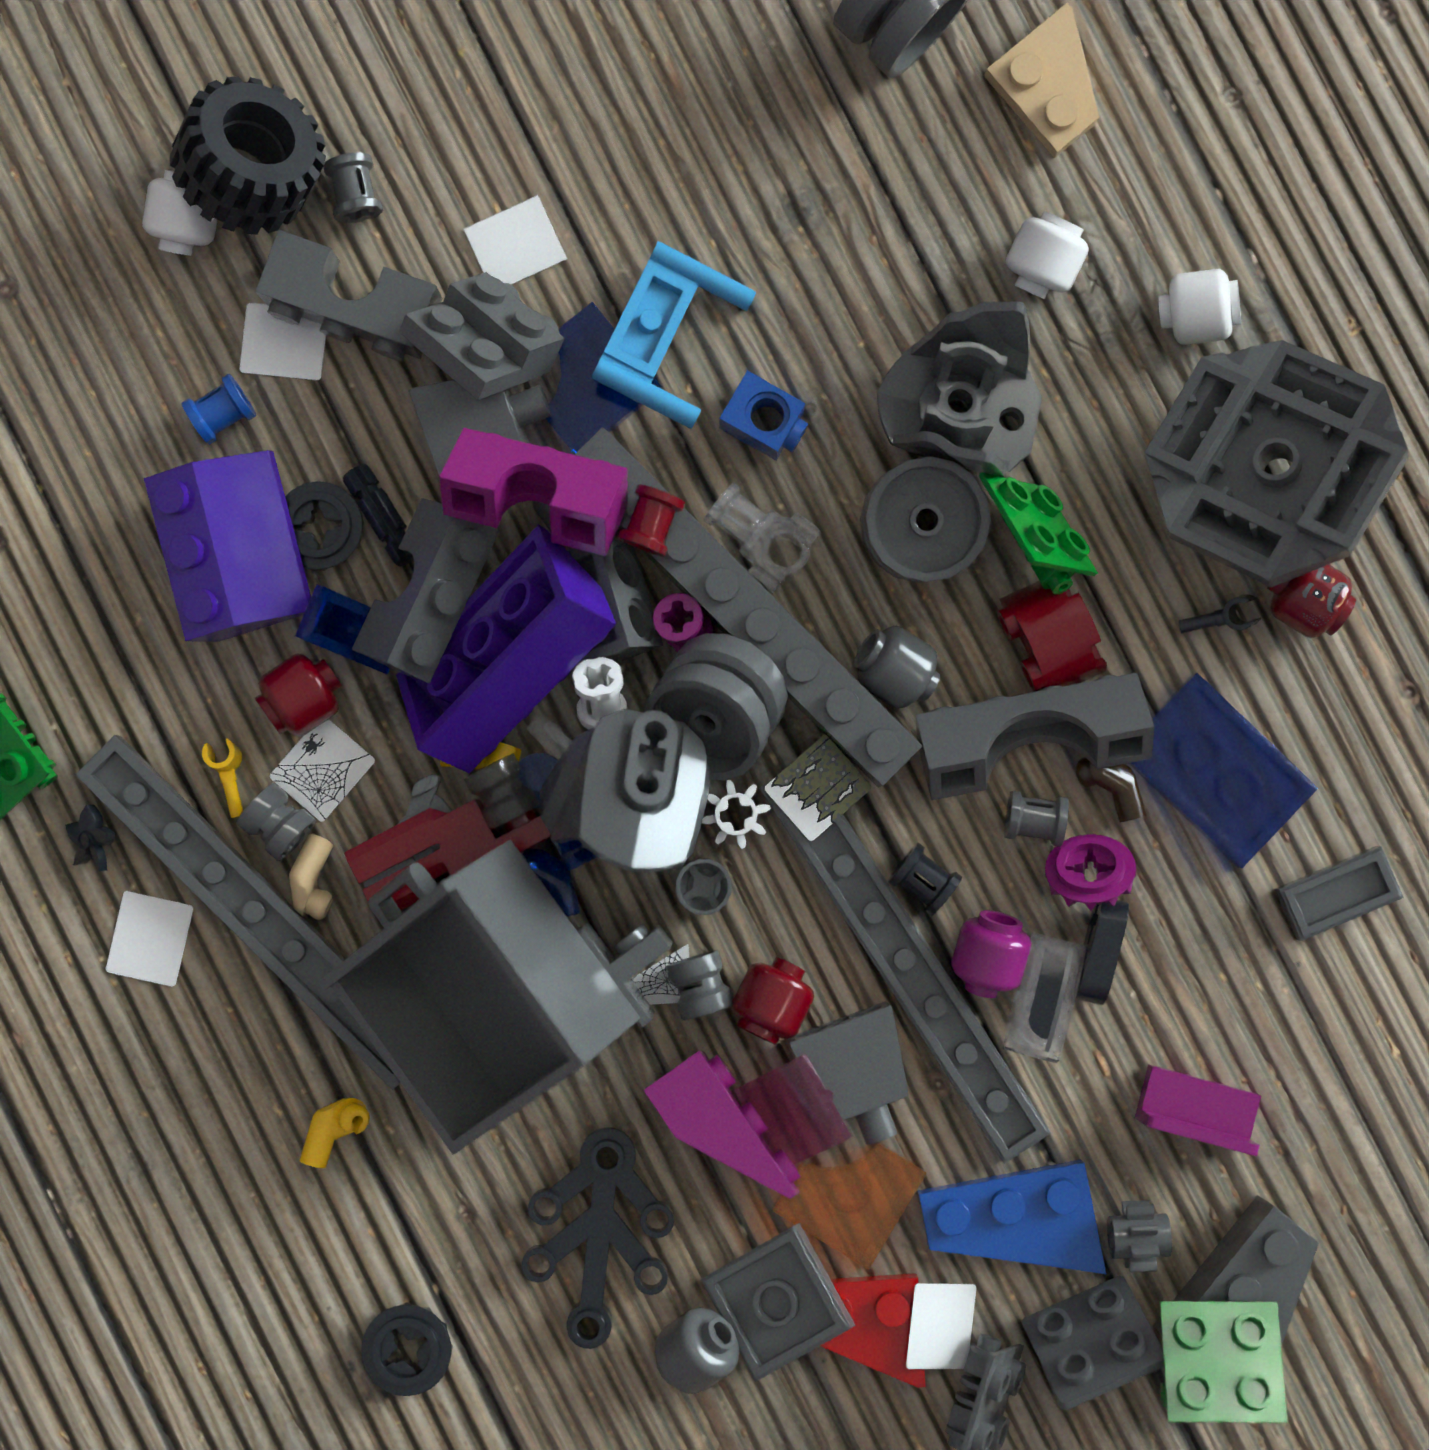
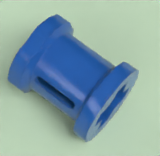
[182,374,257,445]

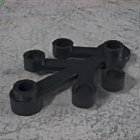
[521,1127,674,1349]

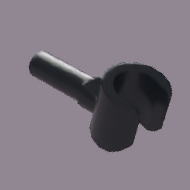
[1178,594,1261,634]

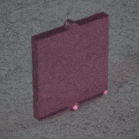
[734,1053,852,1164]

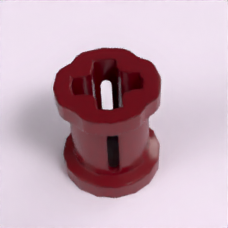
[617,484,685,557]

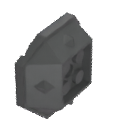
[1144,340,1409,587]

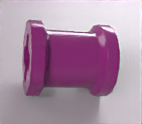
[653,593,714,652]

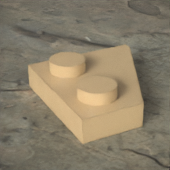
[984,3,1099,158]

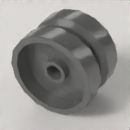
[833,0,968,78]
[860,456,991,583]
[644,633,788,780]

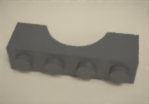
[916,673,1155,800]

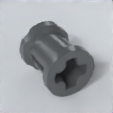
[323,152,383,223]
[1004,791,1069,847]

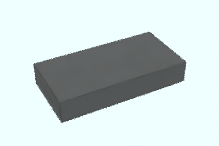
[1275,846,1404,941]

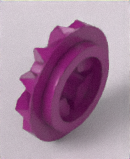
[1045,834,1136,911]

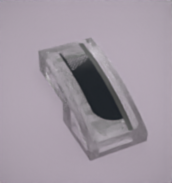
[1002,932,1087,1063]

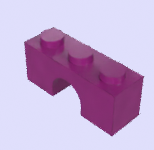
[439,427,628,556]

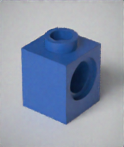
[719,370,809,461]

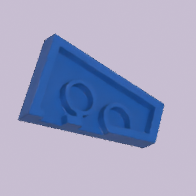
[917,1159,1106,1274]

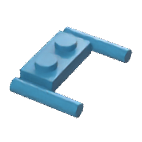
[591,241,756,429]

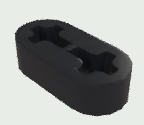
[1073,900,1129,1006]

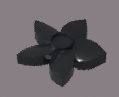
[65,804,115,872]

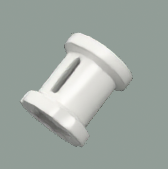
[572,657,627,730]

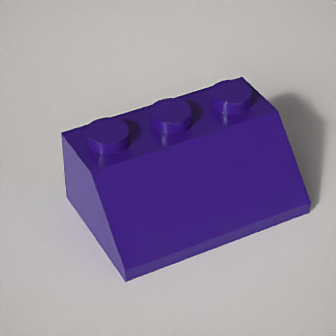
[144,450,315,642]

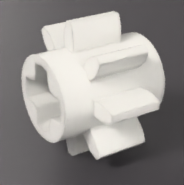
[702,780,771,849]

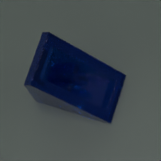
[295,584,390,674]

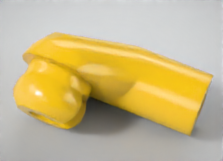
[299,1098,370,1169]

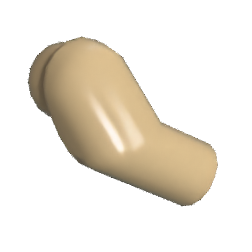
[289,834,333,920]

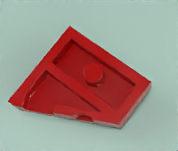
[820,1273,926,1388]

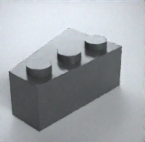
[1153,1195,1319,1346]

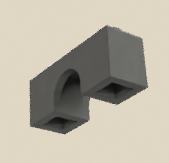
[255,229,443,361]
[352,498,499,684]

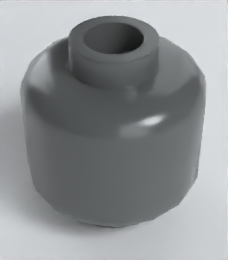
[854,625,940,709]
[655,1307,739,1394]

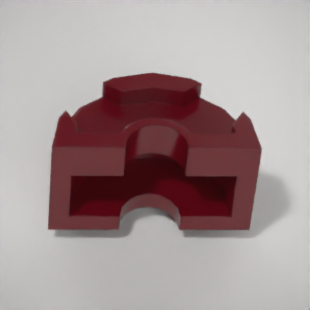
[997,581,1107,692]

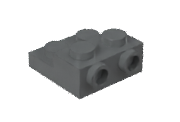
[399,272,565,400]

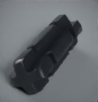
[343,463,414,567]

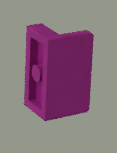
[1135,1064,1261,1156]

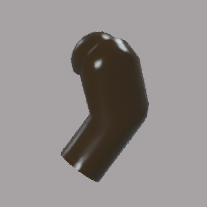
[1076,757,1147,823]

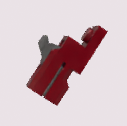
[344,774,551,912]

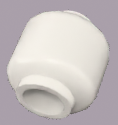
[142,170,217,256]
[1006,211,1089,299]
[1159,269,1241,345]

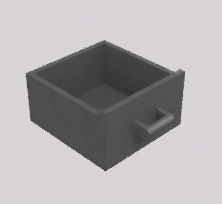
[318,840,641,1155]

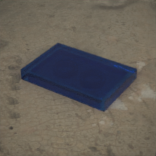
[1128,673,1318,868]

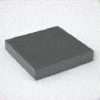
[701,1223,855,1382]

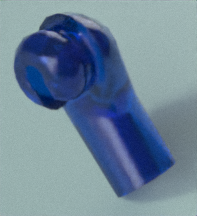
[521,849,581,917]

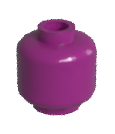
[951,910,1032,998]

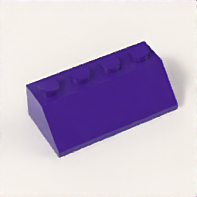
[396,525,616,773]

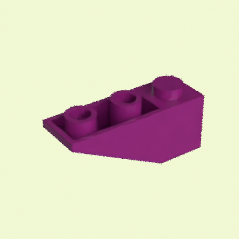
[643,1051,801,1199]

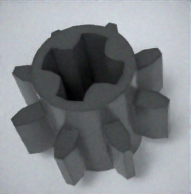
[1107,1200,1172,1273]

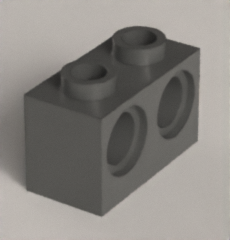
[568,539,664,663]

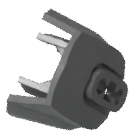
[877,301,1042,477]
[540,708,710,872]

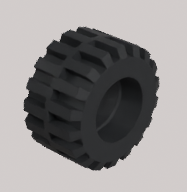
[170,76,326,235]

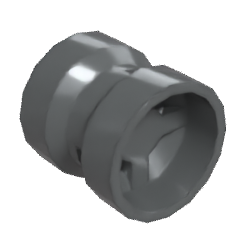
[236,783,317,861]
[676,858,732,915]
[665,950,733,1021]

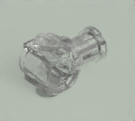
[704,482,821,594]

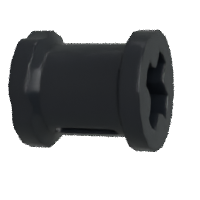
[887,843,962,916]

